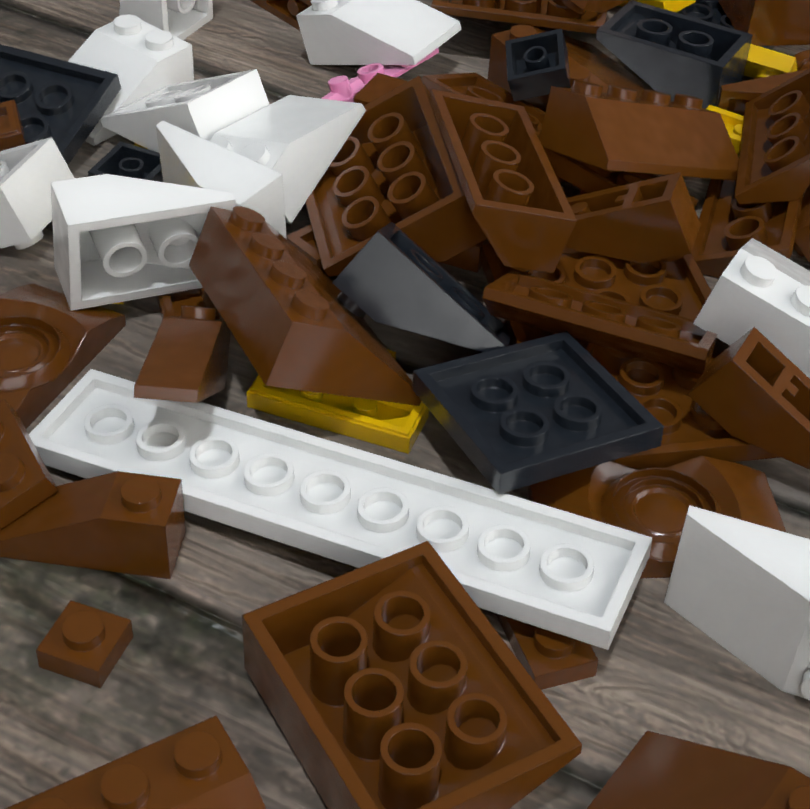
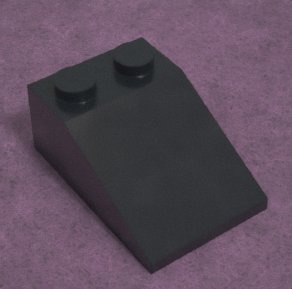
[596,0,753,109]
[332,222,511,352]

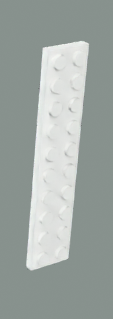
[29,369,652,650]

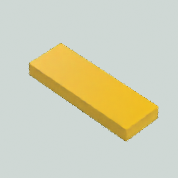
[247,375,429,454]

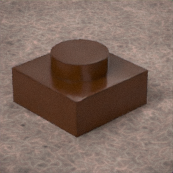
[36,600,133,688]

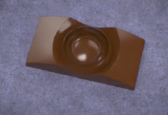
[0,283,126,429]
[528,455,787,579]

